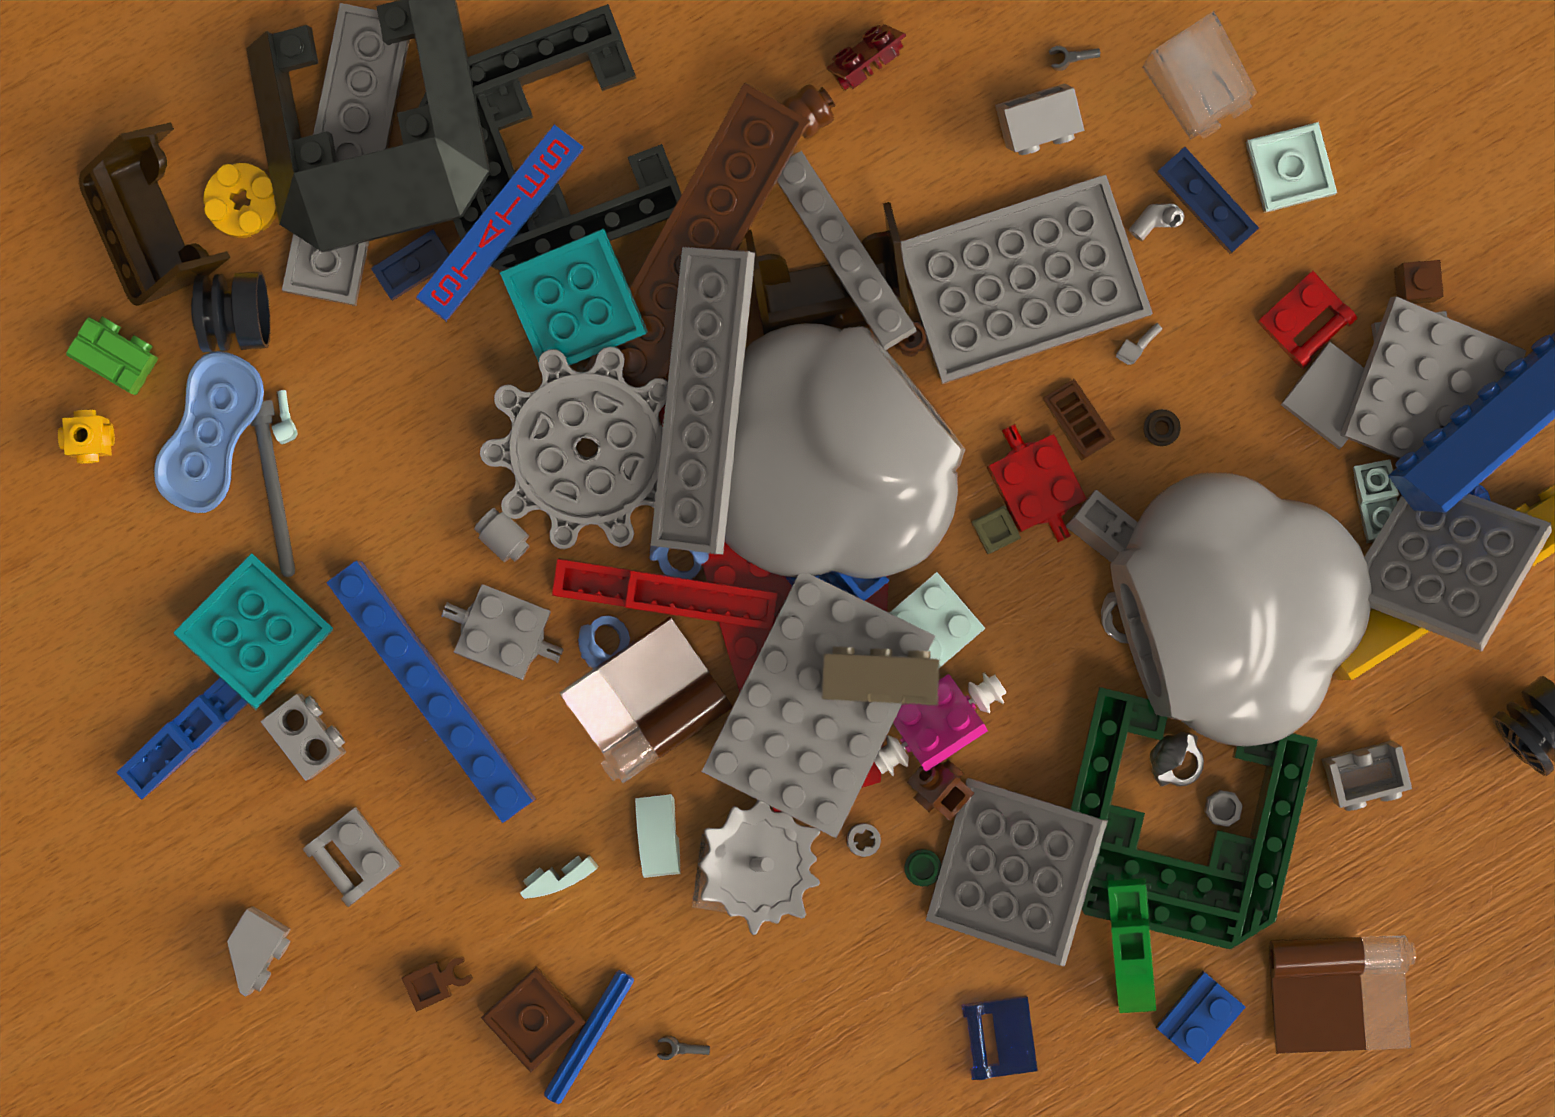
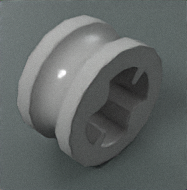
[846,823,881,857]

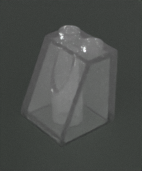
[1142,11,1257,140]

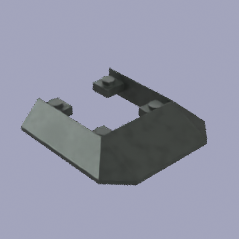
[246,0,490,253]
[419,4,682,271]

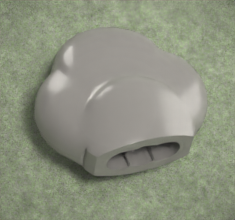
[725,323,966,579]
[1110,473,1372,746]

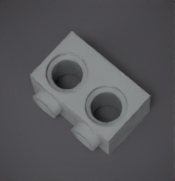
[261,694,347,781]

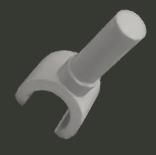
[1116,323,1162,365]

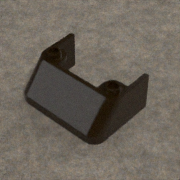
[79,122,230,306]
[745,202,910,335]

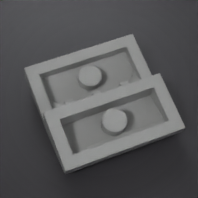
[1281,342,1364,449]

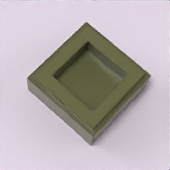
[971,505,1021,555]

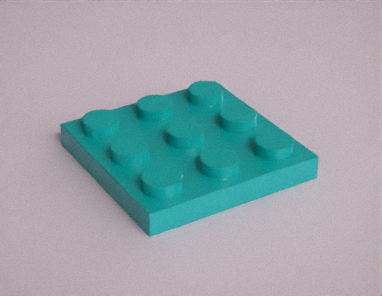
[500,229,648,365]
[173,553,333,711]

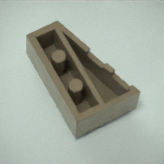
[822,646,940,705]

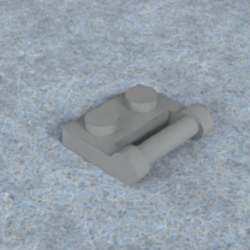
[302,808,401,907]

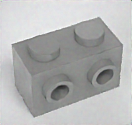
[995,84,1085,155]

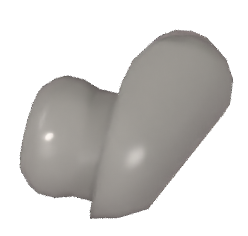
[1128,203,1184,242]

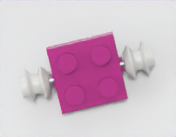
[874,672,1007,776]

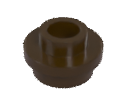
[1143,409,1181,446]

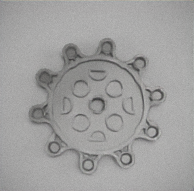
[480,347,668,549]

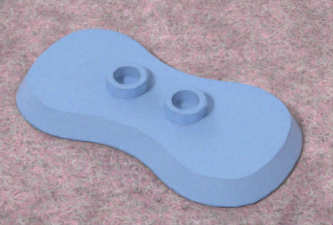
[154,351,264,513]

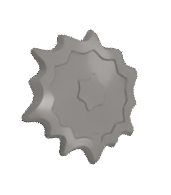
[700,800,820,935]

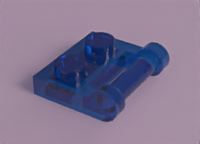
[961,996,1038,1080]

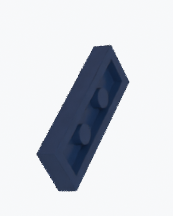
[1156,147,1259,254]

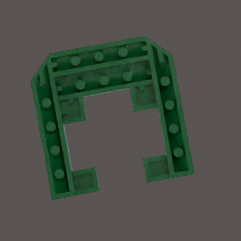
[1070,687,1318,950]

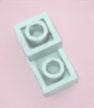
[1353,459,1399,543]
[635,794,681,878]
[520,856,599,899]

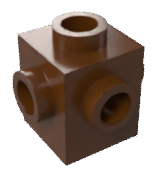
[907,759,975,821]

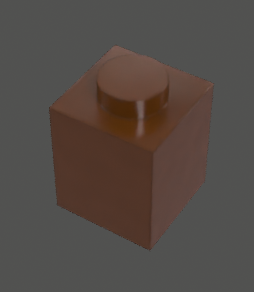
[1394,260,1444,304]

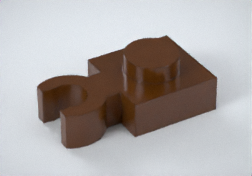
[402,957,473,1012]

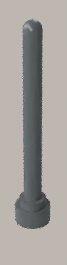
[250,400,295,577]

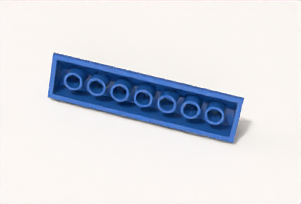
[1388,332,1555,513]

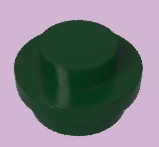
[904,849,941,887]

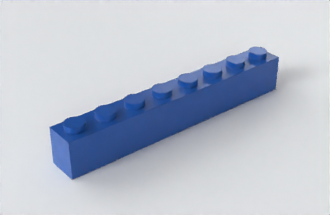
[326,560,536,823]

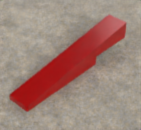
[552,558,778,630]

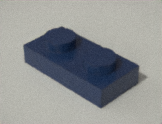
[371,229,450,301]

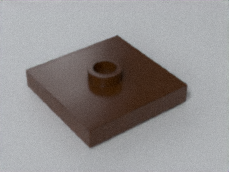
[481,966,586,1073]

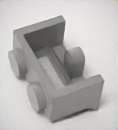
[1321,740,1412,811]

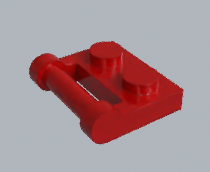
[1257,271,1358,369]

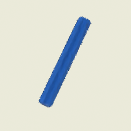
[544,970,634,1104]

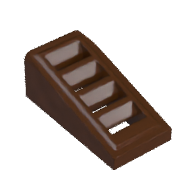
[1043,379,1115,461]

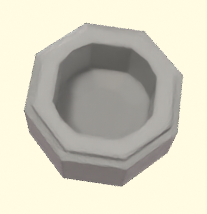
[1204,790,1242,827]

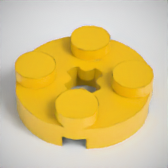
[203,163,277,238]

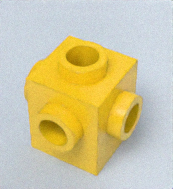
[58,410,115,464]

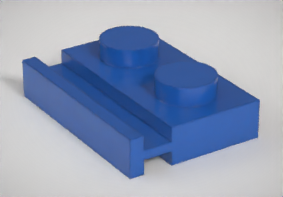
[1155,971,1246,1064]

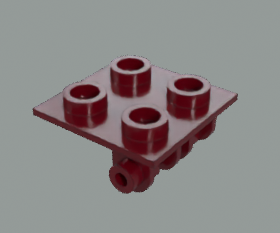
[826,24,906,91]

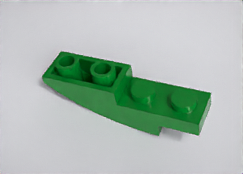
[1107,878,1156,1013]

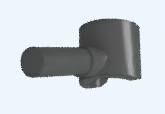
[1049,46,1100,71]
[657,1036,710,1060]

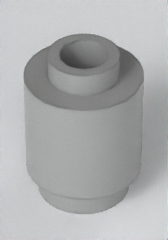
[474,508,529,562]

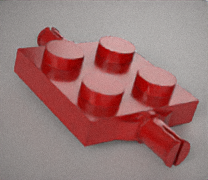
[987,424,1087,543]

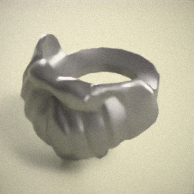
[1150,732,1204,786]

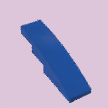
[116,678,248,800]

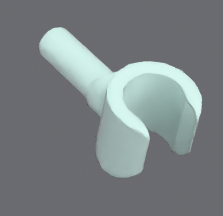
[272,390,298,445]

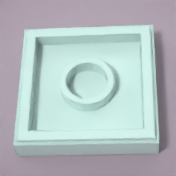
[1246,122,1337,213]

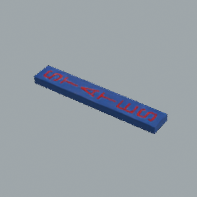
[416,124,584,322]

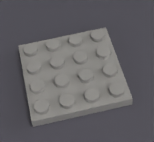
[1340,297,1526,459]
[1364,493,1552,651]
[926,778,1107,966]

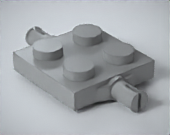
[441,584,564,680]

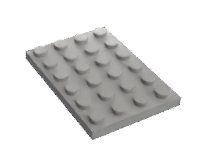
[901,174,1153,384]
[702,573,935,838]

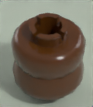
[782,84,836,139]

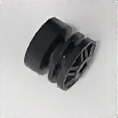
[191,271,271,353]
[1492,676,1555,776]

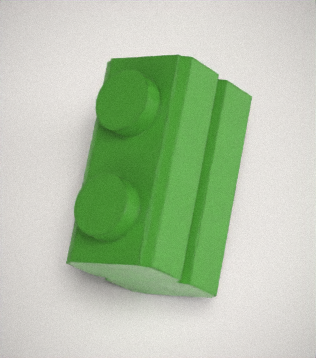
[66,316,158,395]

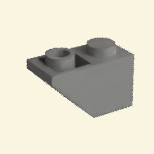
[227,906,291,996]

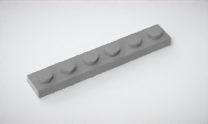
[777,151,916,350]

